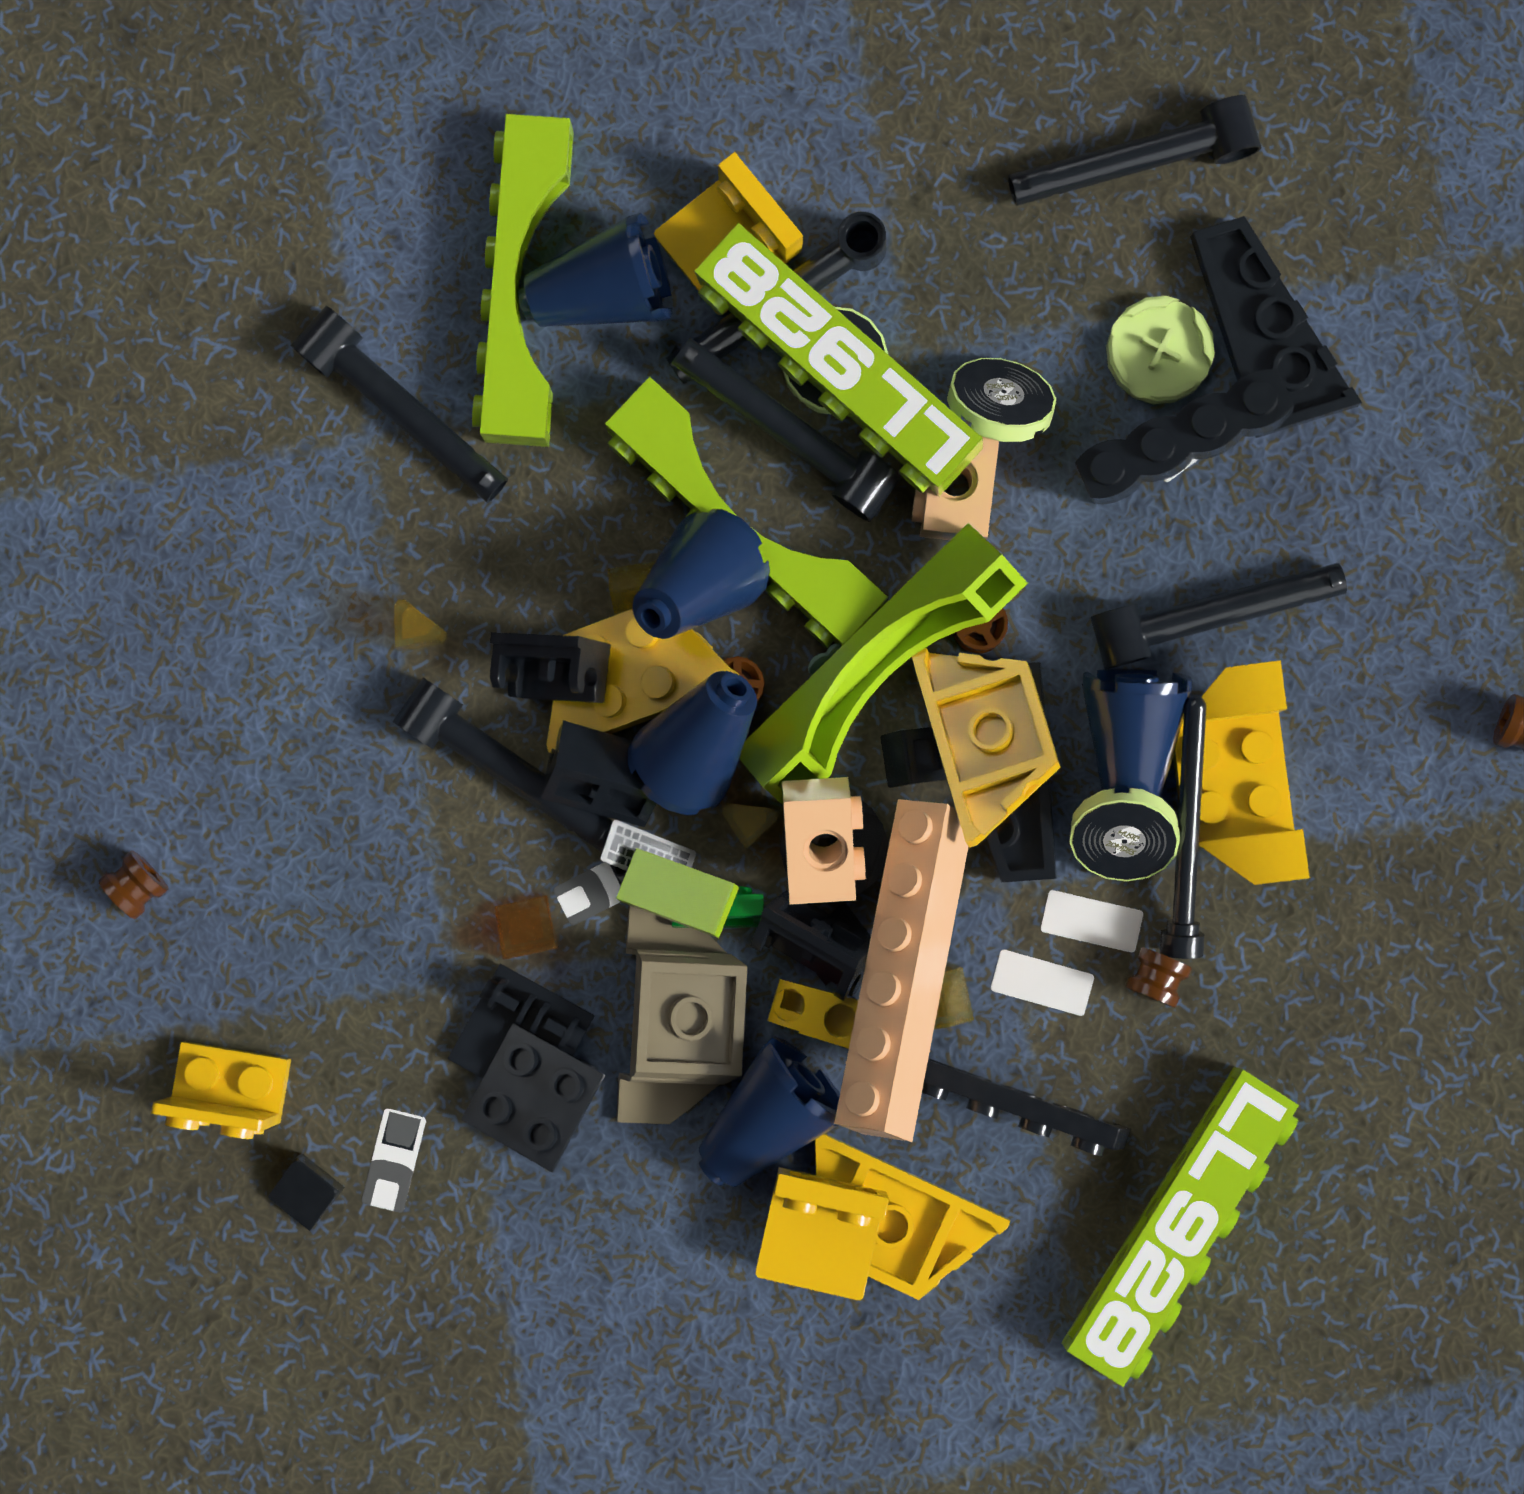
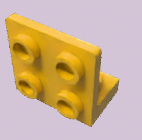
[654,152,803,315]
[151,1041,291,1139]
[755,1167,889,1300]

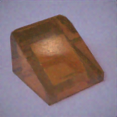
[495,895,559,960]

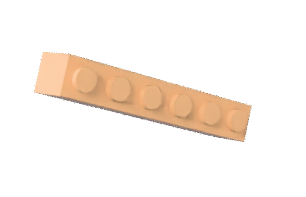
[834,799,969,1142]

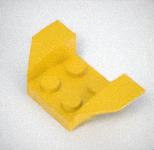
[1173,660,1310,885]

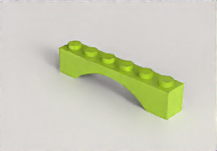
[472,114,574,447]
[605,377,888,648]
[739,523,1028,805]

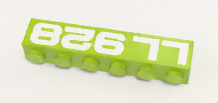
[694,223,983,496]
[1061,1067,1299,1387]

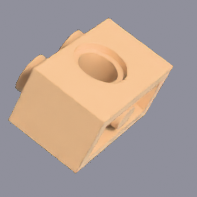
[912,436,999,540]
[782,777,866,904]

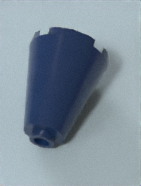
[518,213,672,327]
[632,509,770,639]
[1082,669,1192,797]
[628,671,757,815]
[699,1036,840,1187]

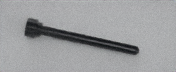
[1160,696,1207,959]

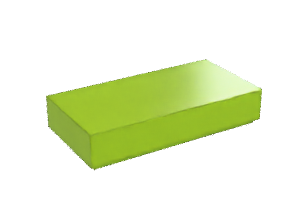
[616,848,739,938]

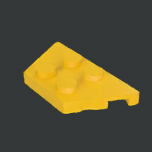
[546,609,739,753]
[912,648,1060,848]
[815,1134,1010,1300]

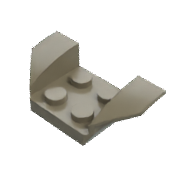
[616,905,747,1124]

